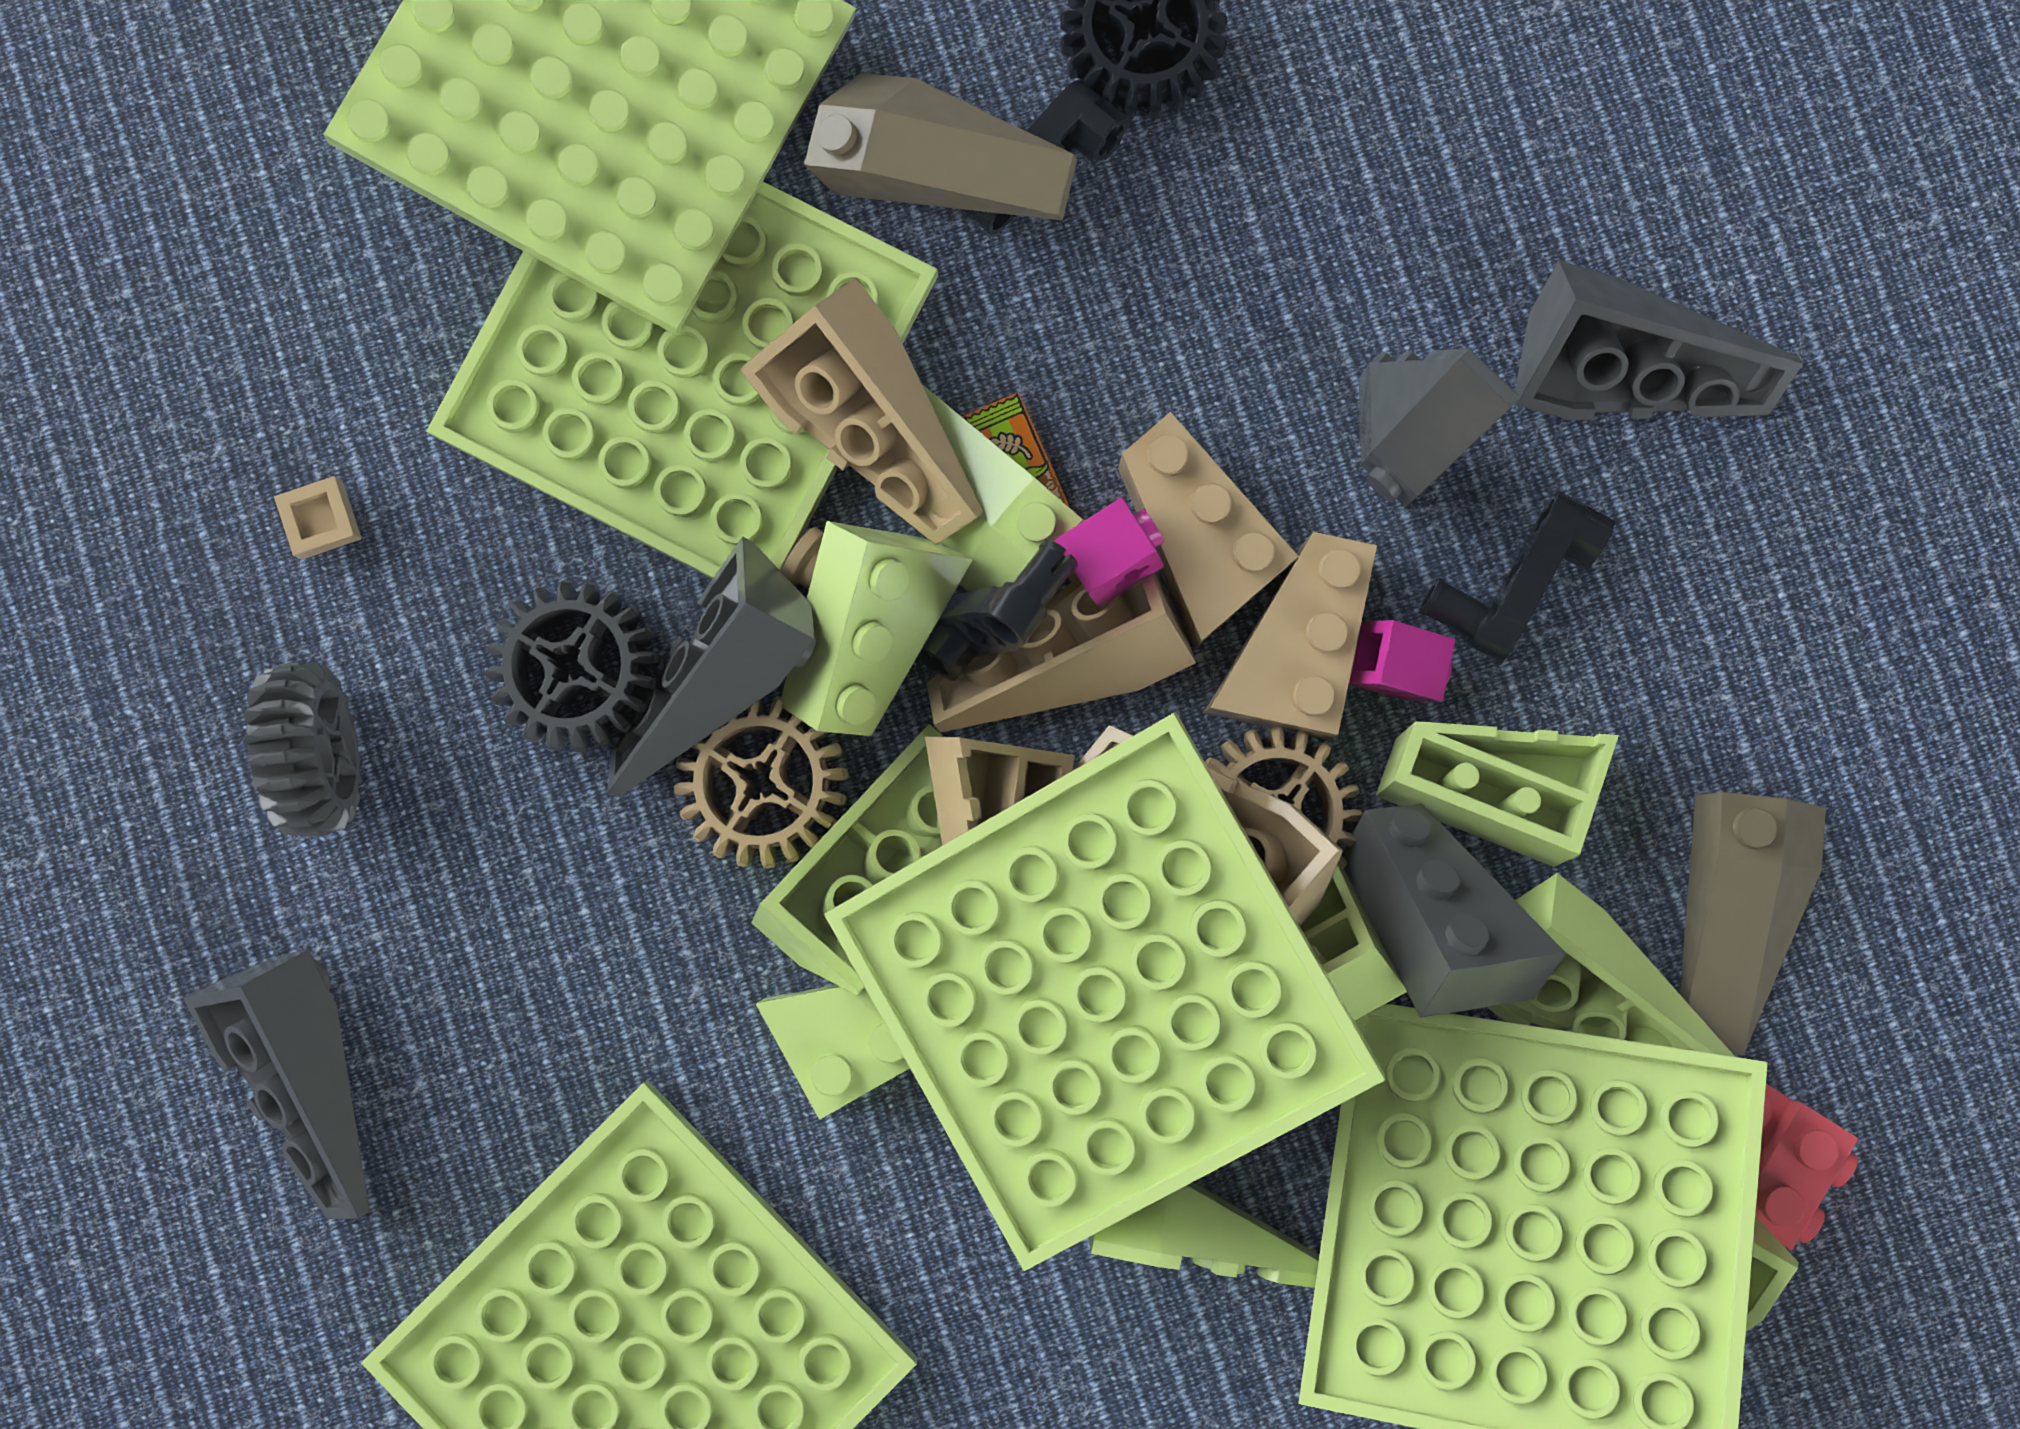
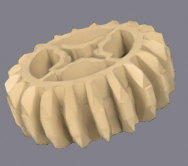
[674,697,849,868]
[1205,727,1363,869]

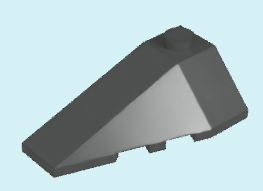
[1515,260,1803,420]
[1359,348,1520,507]
[608,537,817,797]
[183,949,370,1219]

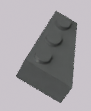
[1341,803,1566,1018]

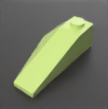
[1088,1182,1320,1288]

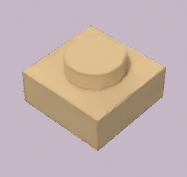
[274,476,362,560]

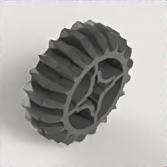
[484,580,661,753]
[243,661,363,837]

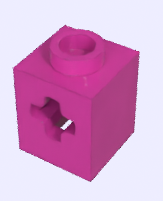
[1055,497,1165,608]
[1349,620,1456,702]

